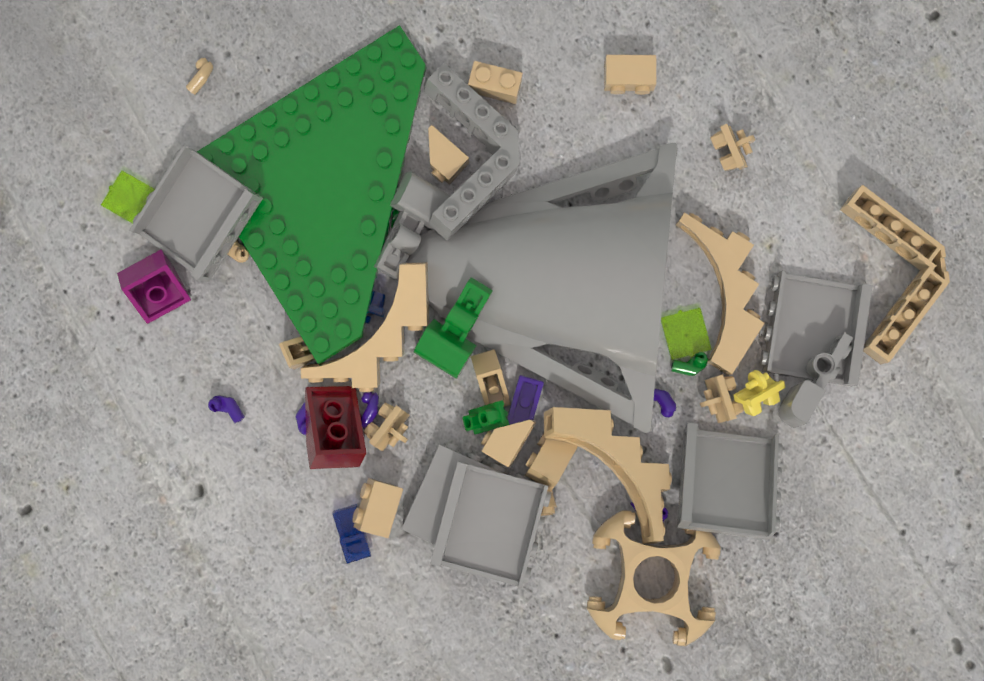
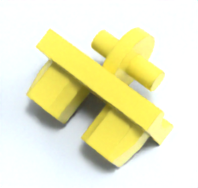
[733,370,786,416]

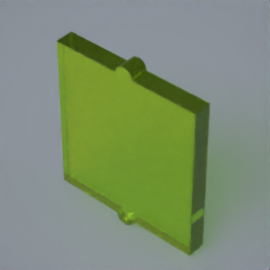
[101,170,155,224]
[661,308,712,360]

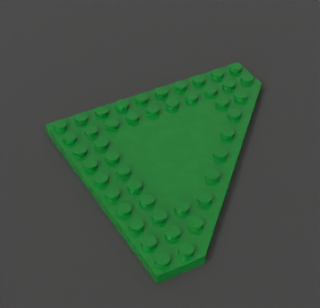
[197,25,427,365]

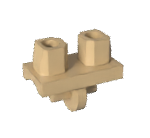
[710,124,756,171]
[700,374,744,423]
[364,403,410,451]

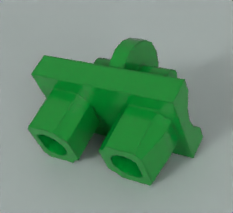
[462,400,509,435]

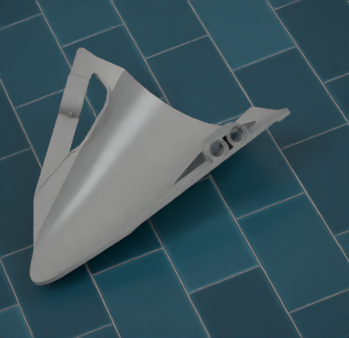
[396,142,678,433]

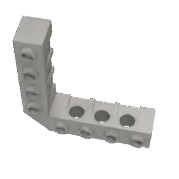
[424,63,520,241]

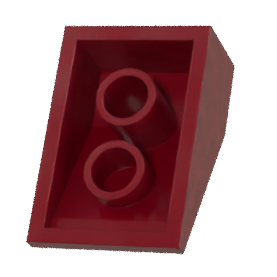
[305,386,367,469]

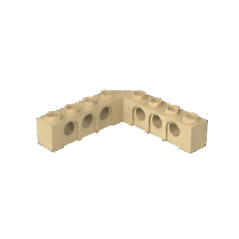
[840,185,950,365]

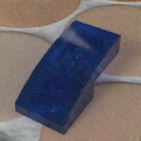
[332,504,371,564]

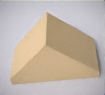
[279,337,315,370]

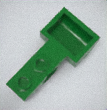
[413,277,493,379]

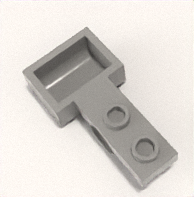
[374,171,450,279]
[779,333,853,428]

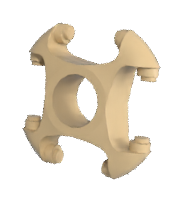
[587,510,721,646]

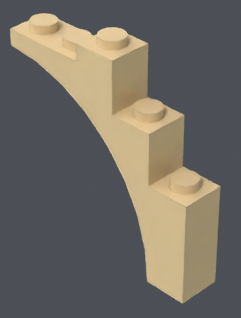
[676,212,765,376]
[301,262,429,392]
[544,407,672,544]

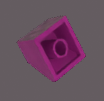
[117,249,191,324]

